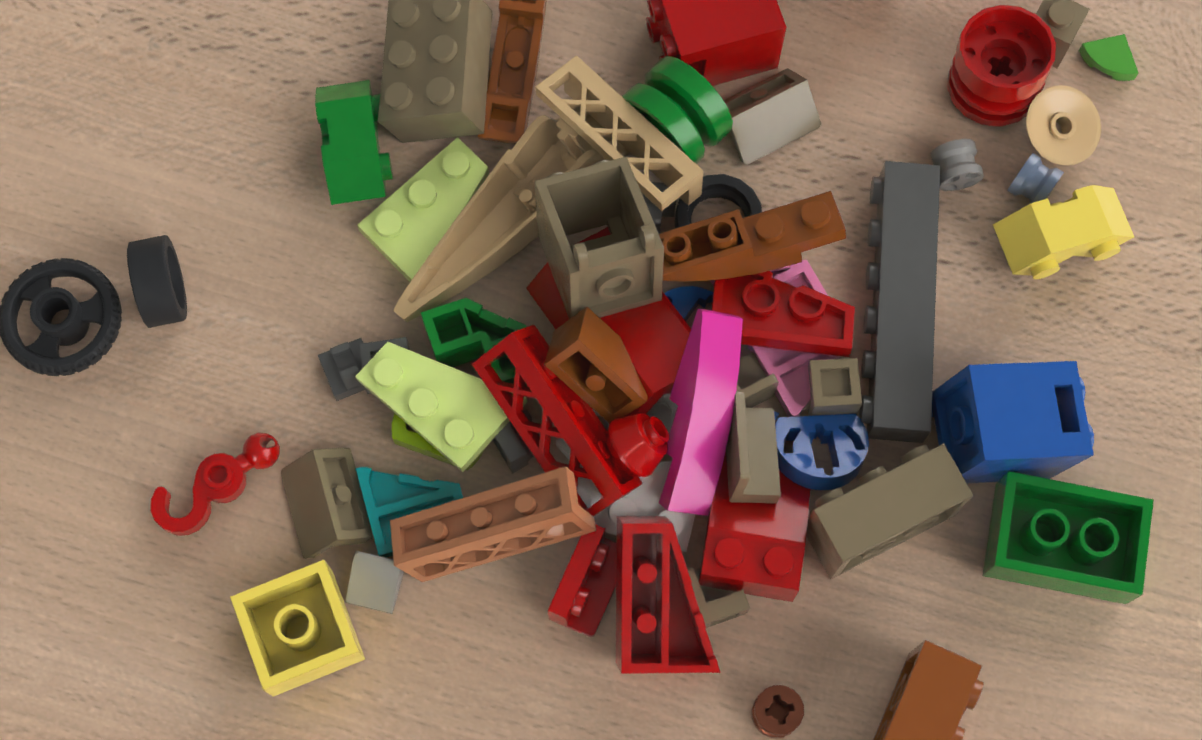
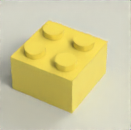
[230,560,365,697]

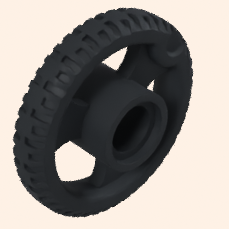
[0,258,122,376]

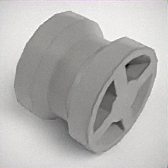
[931,139,984,191]

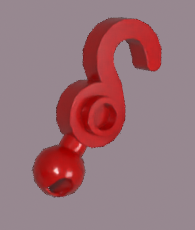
[150,432,280,536]

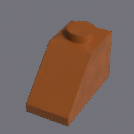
[544,307,648,424]

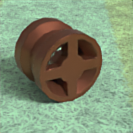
[752,685,804,738]

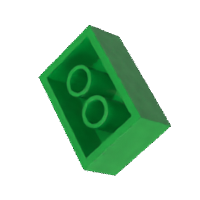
[983,471,1154,604]

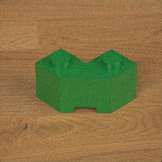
[315,80,393,205]
[421,297,528,387]

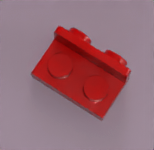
[548,524,617,637]

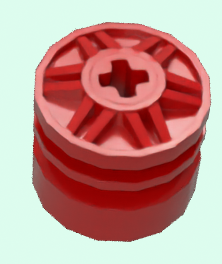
[947,5,1056,127]

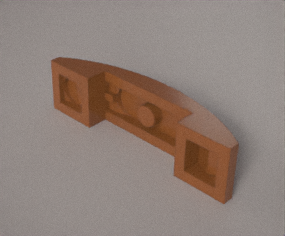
[478,0,547,144]

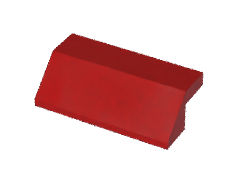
[526,227,691,416]

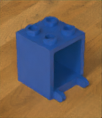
[931,361,1094,483]

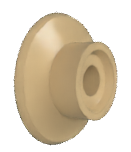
[1026,85,1101,166]

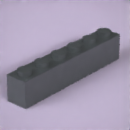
[859,161,940,443]

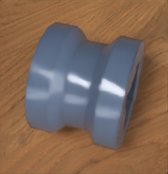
[1007,153,1064,203]

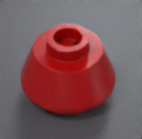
[606,413,669,477]

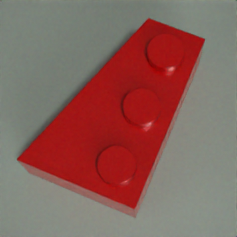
[615,516,721,674]

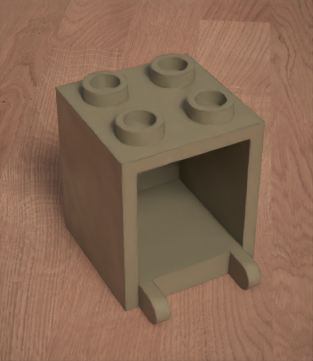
[535,157,664,319]

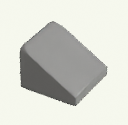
[345,551,404,614]

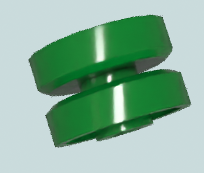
[622,56,733,164]

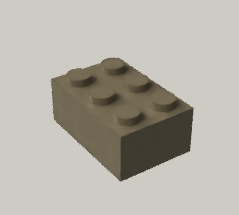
[378,0,492,143]
[806,444,974,580]

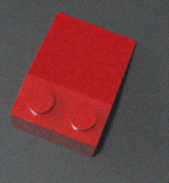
[698,450,811,602]

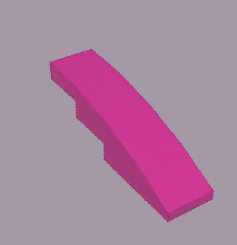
[659,308,743,516]

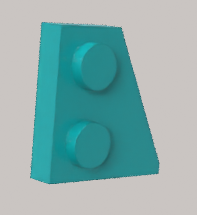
[356,467,464,558]

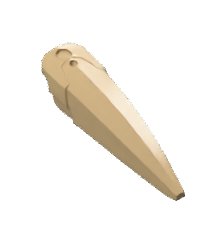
[393,112,629,323]

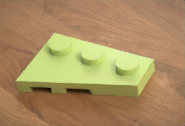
[357,137,489,282]
[355,342,527,472]

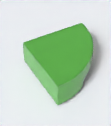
[1079,34,1139,81]

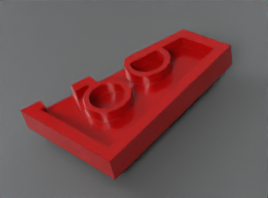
[711,271,855,357]

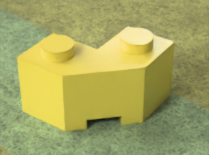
[993,185,1134,279]

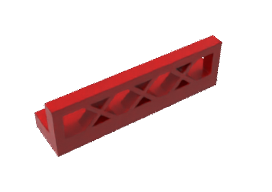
[472,324,643,517]

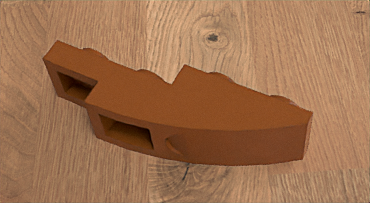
[659,191,846,282]

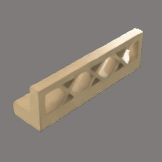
[535,55,703,211]

